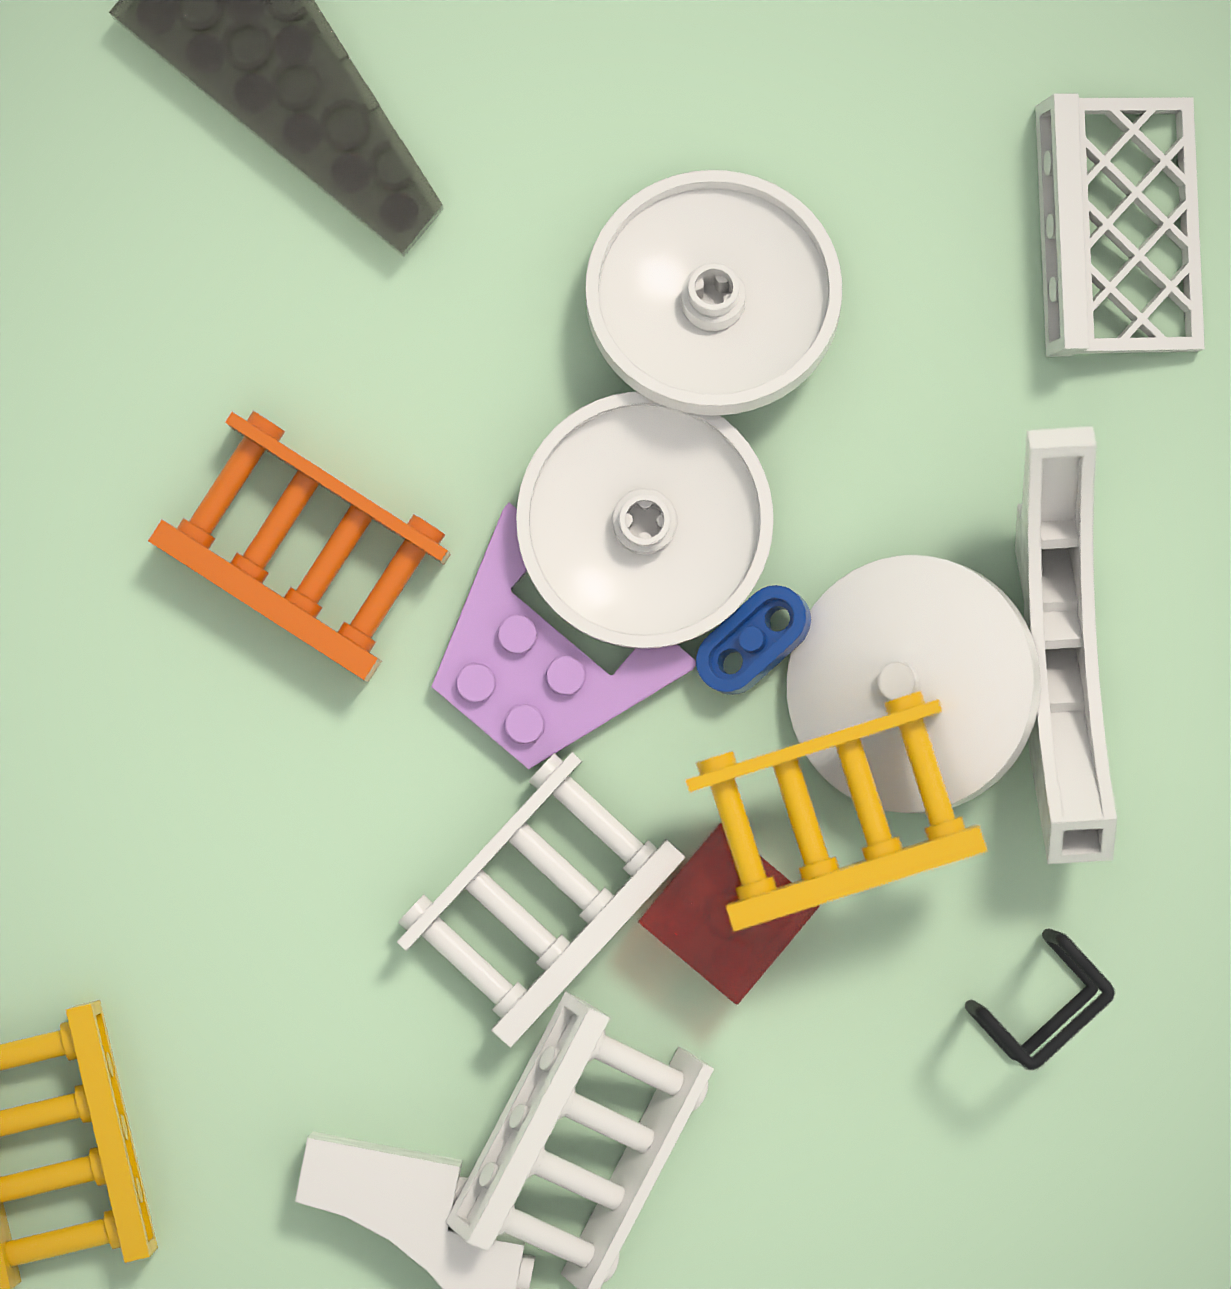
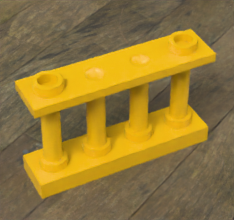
[685,691,987,932]
[0,1000,158,1289]

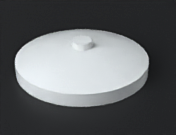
[586,170,842,415]
[516,392,774,649]
[787,555,1041,814]

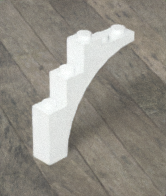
[1015,426,1117,864]
[295,1131,535,1289]

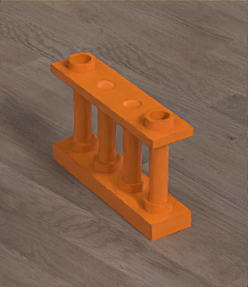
[148,411,451,682]

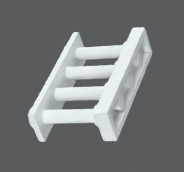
[397,752,686,1048]
[446,991,714,1289]

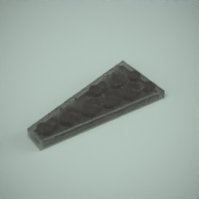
[109,0,444,257]

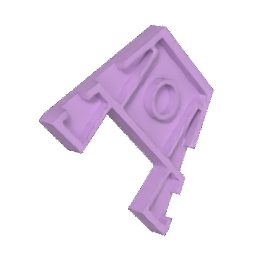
[431,502,696,769]

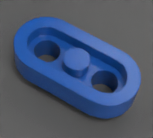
[696,585,811,695]

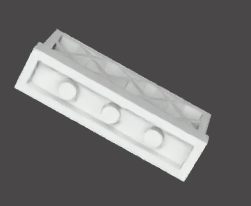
[1035,94,1205,357]

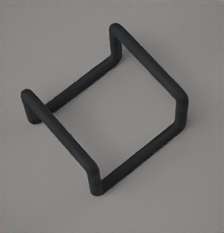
[965,928,1115,1070]

